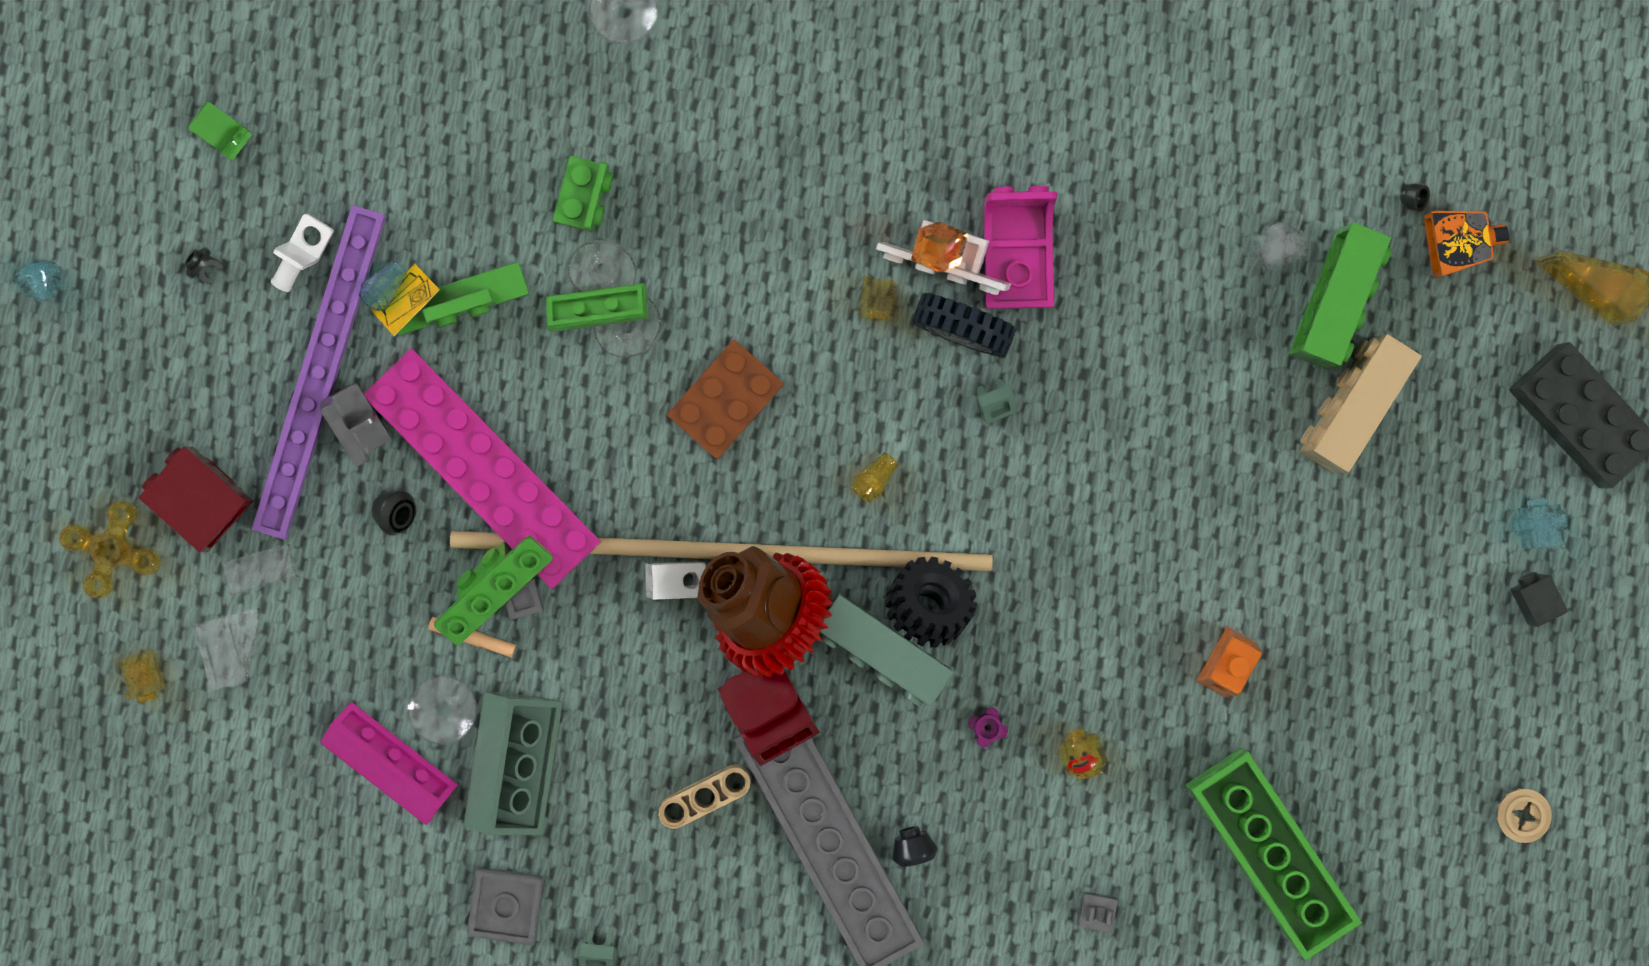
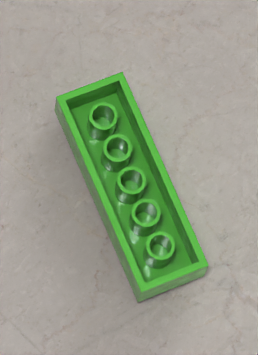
[1185,748,1362,961]

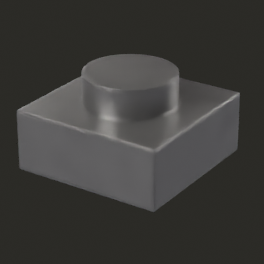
[505,578,544,620]

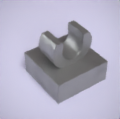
[1077,892,1118,933]

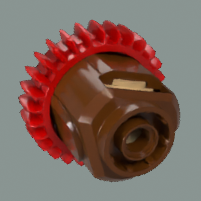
[697,546,833,678]

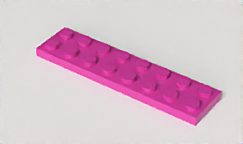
[364,348,601,590]

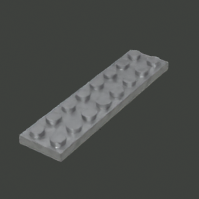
[734,735,924,966]

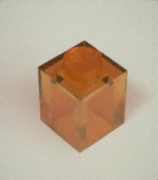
[911,221,968,273]

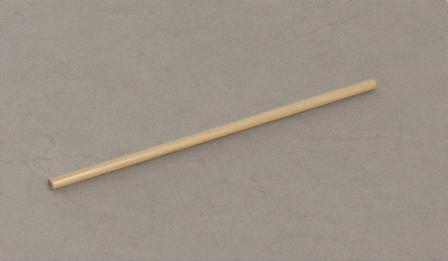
[450,531,993,571]

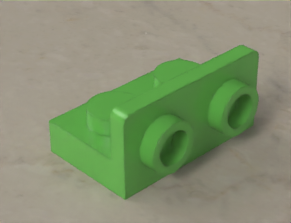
[553,156,614,232]

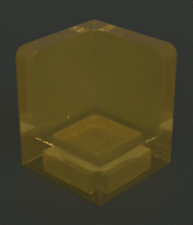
[859,276,896,322]

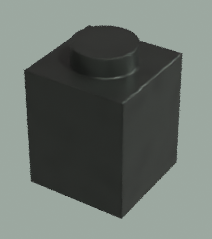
[1510,572,1568,627]

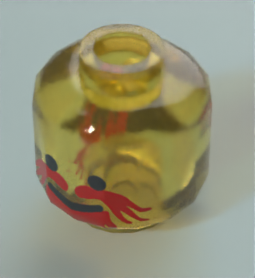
[1058,728,1107,781]

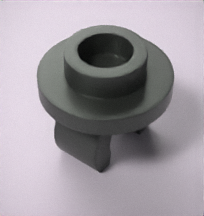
[184,247,223,285]

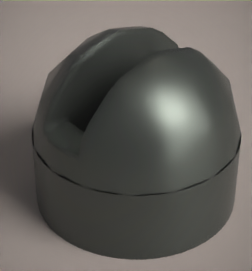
[1400,183,1430,212]

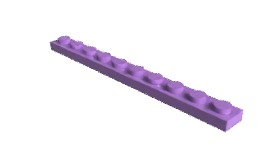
[251,205,387,540]

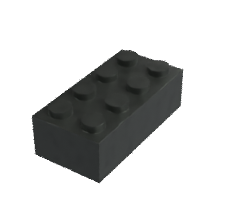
[1508,342,1649,488]

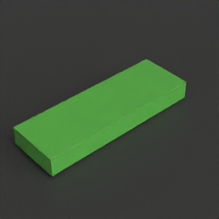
[546,283,649,332]

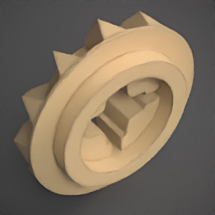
[1496,788,1552,843]

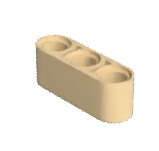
[658,764,751,829]

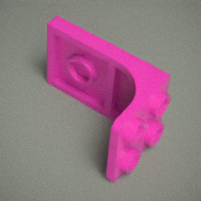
[983,186,1057,309]

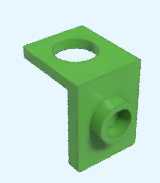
[188,101,252,161]

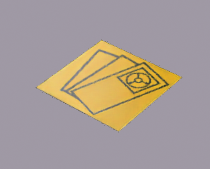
[370,264,440,336]

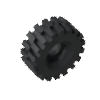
[885,556,977,648]

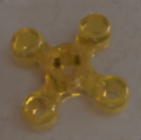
[59,501,161,599]

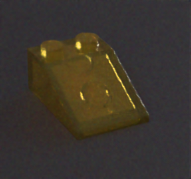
[1535,250,1649,326]

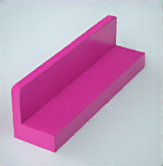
[321,702,458,825]

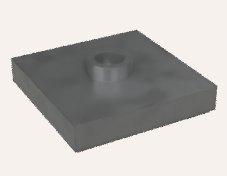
[467,867,545,945]

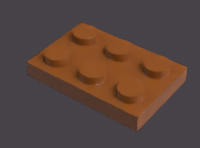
[667,339,784,460]

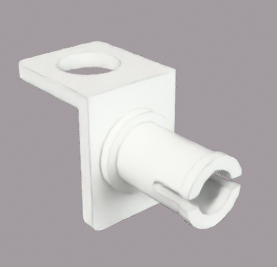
[271,213,334,292]

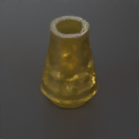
[850,452,899,503]

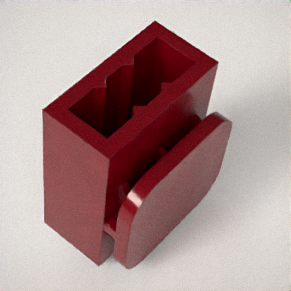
[138,446,254,553]
[718,667,820,766]

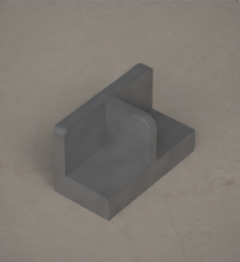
[320,383,391,467]

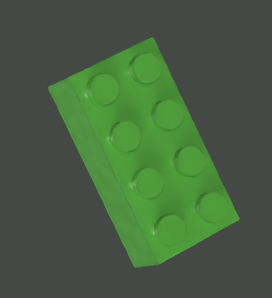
[1288,222,1392,369]

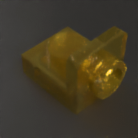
[118,649,166,704]

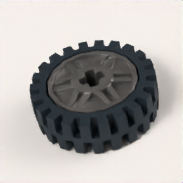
[912,293,1017,358]

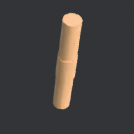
[428,617,516,658]

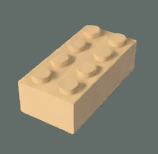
[1300,334,1422,473]

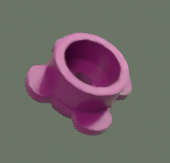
[968,708,1008,747]

